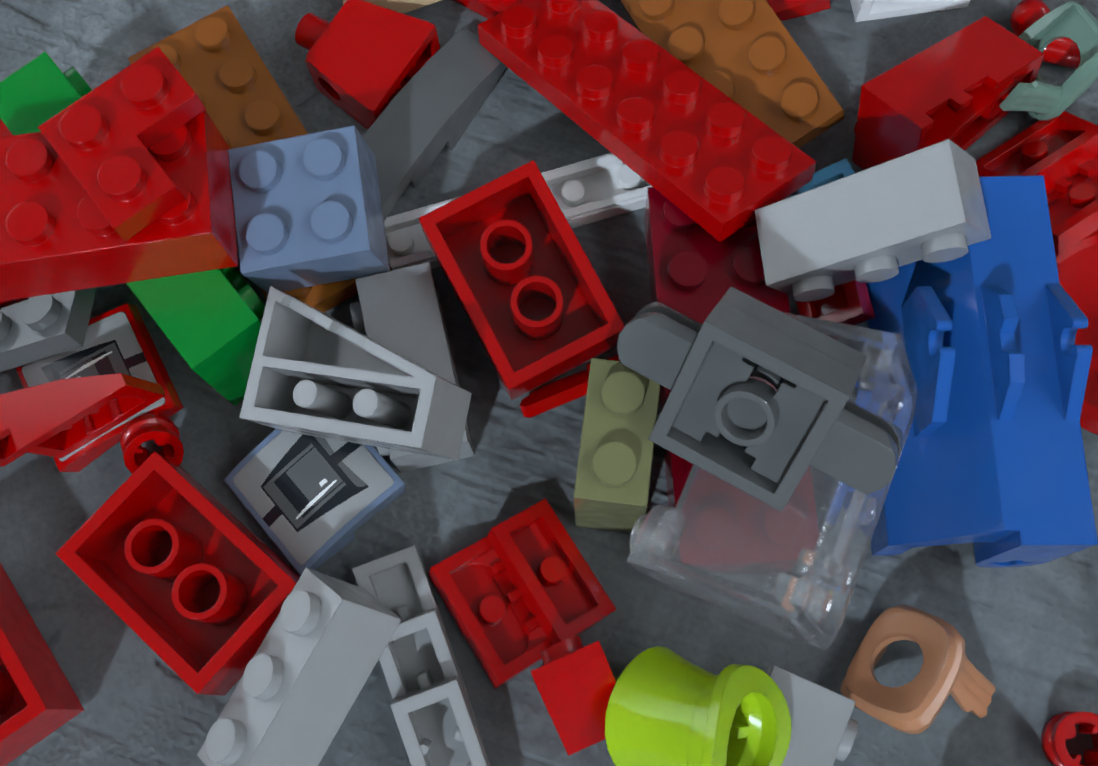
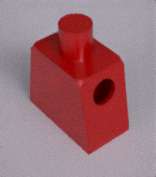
[295,0,441,130]

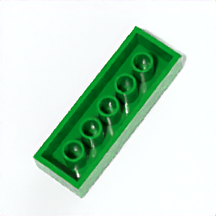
[0,51,265,406]

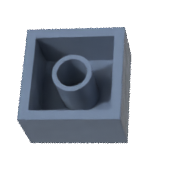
[228,125,390,293]

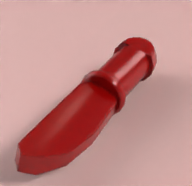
[520,355,620,418]

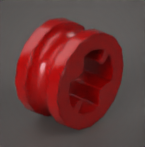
[120,414,184,474]
[1041,711,1098,766]

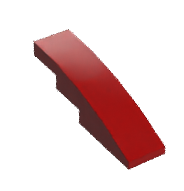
[0,373,165,467]

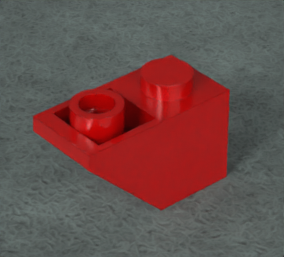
[530,635,616,756]

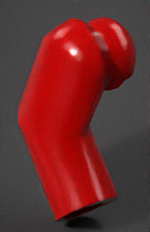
[1010,0,1080,69]

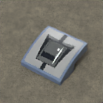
[224,429,405,576]

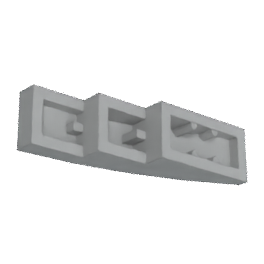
[352,545,491,766]

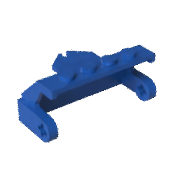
[847,175,1098,568]

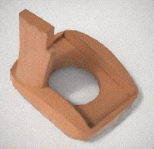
[840,604,996,734]

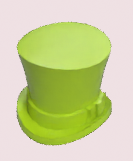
[605,646,791,766]

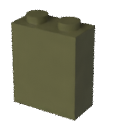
[573,358,660,535]

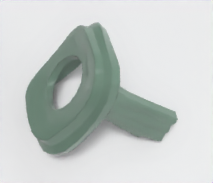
[999,1,1098,120]

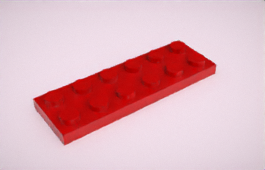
[478,0,816,242]

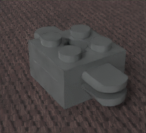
[617,287,903,513]

